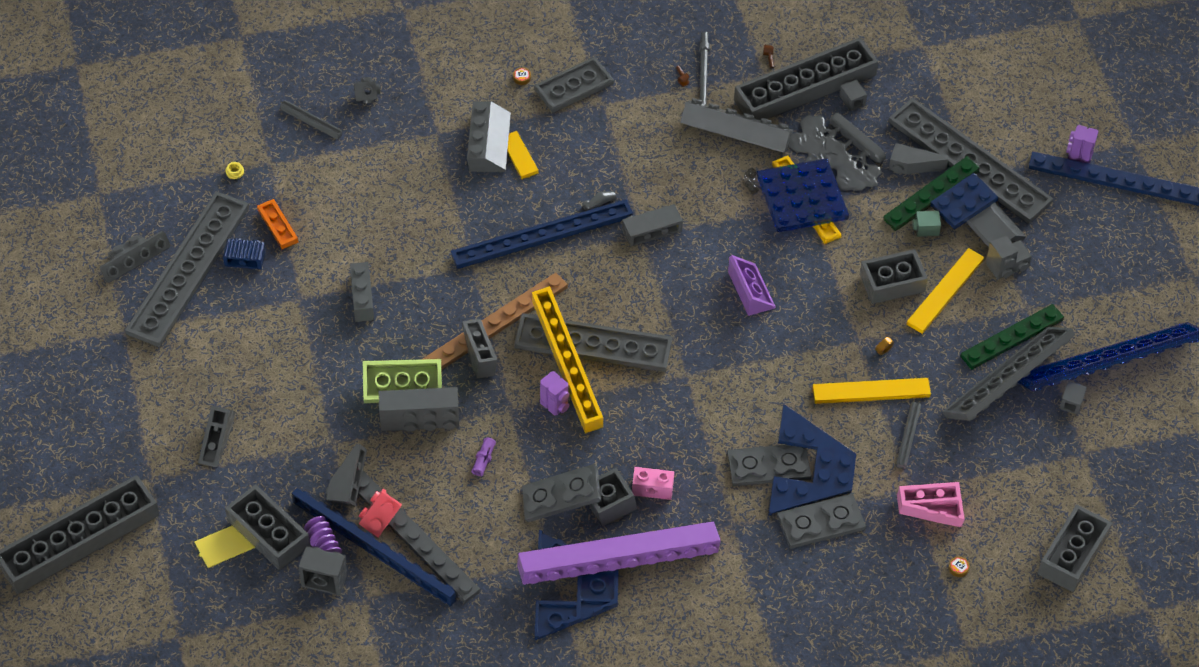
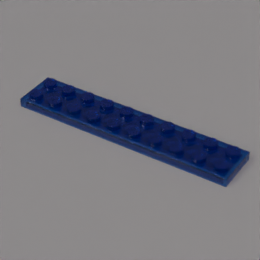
[1017,322,1199,391]

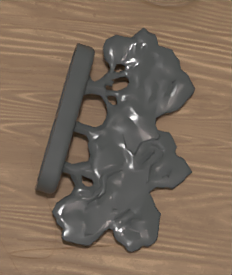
[788,113,886,191]

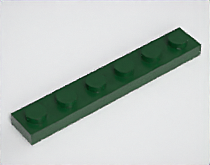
[883,156,980,231]
[960,304,1064,370]

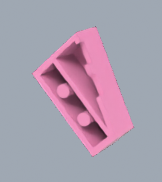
[897,482,964,527]

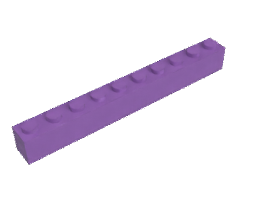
[517,521,720,585]

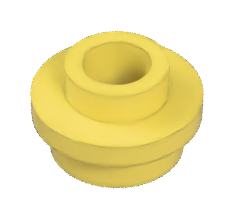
[225,162,244,179]

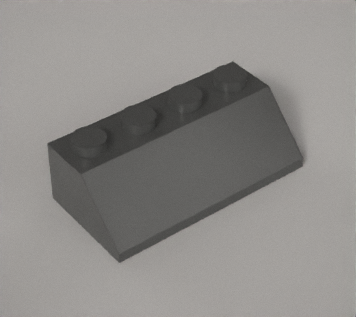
[467,101,511,172]

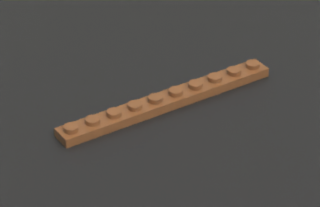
[421,273,568,370]

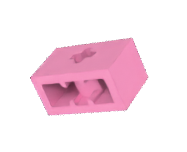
[632,467,674,500]

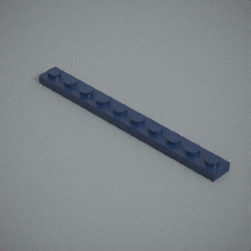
[1028,151,1199,206]
[451,199,633,269]
[292,488,456,606]

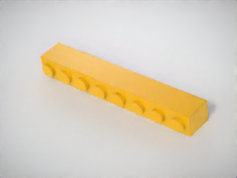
[532,286,603,433]

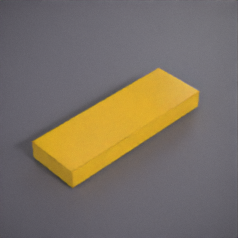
[507,131,539,179]

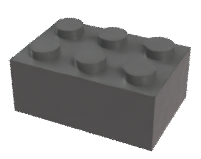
[860,249,928,304]

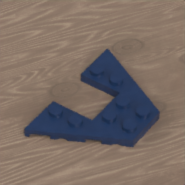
[768,405,856,516]
[534,530,619,640]

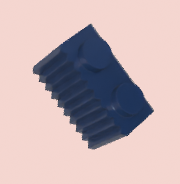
[223,238,266,270]

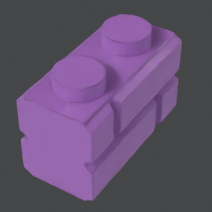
[1066,125,1098,164]
[540,371,569,416]

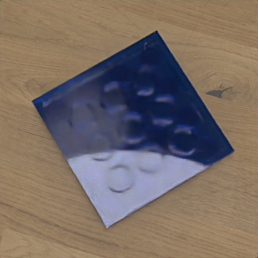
[756,158,849,232]

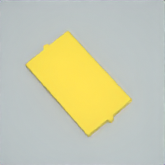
[194,526,255,568]

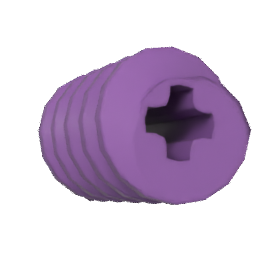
[304,516,342,553]

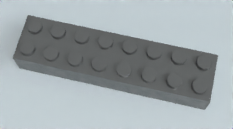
[734,37,878,120]
[0,475,160,594]

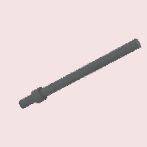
[699,32,710,105]

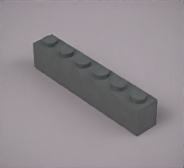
[680,98,793,153]

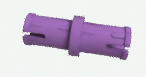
[471,437,496,477]

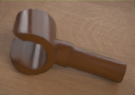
[763,45,774,68]
[676,65,690,87]

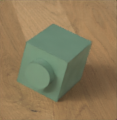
[912,211,941,237]

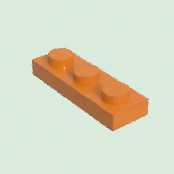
[257,199,299,250]

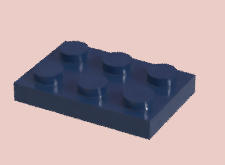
[931,173,998,230]

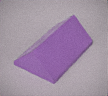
[728,255,776,316]

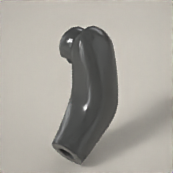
[582,191,616,211]

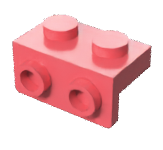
[358,489,402,537]

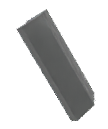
[967,203,1026,247]

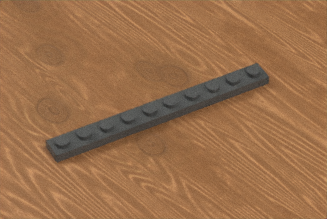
[358,471,480,603]

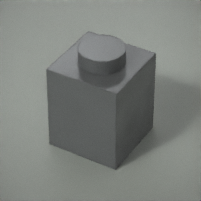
[839,80,867,111]
[1059,381,1087,415]

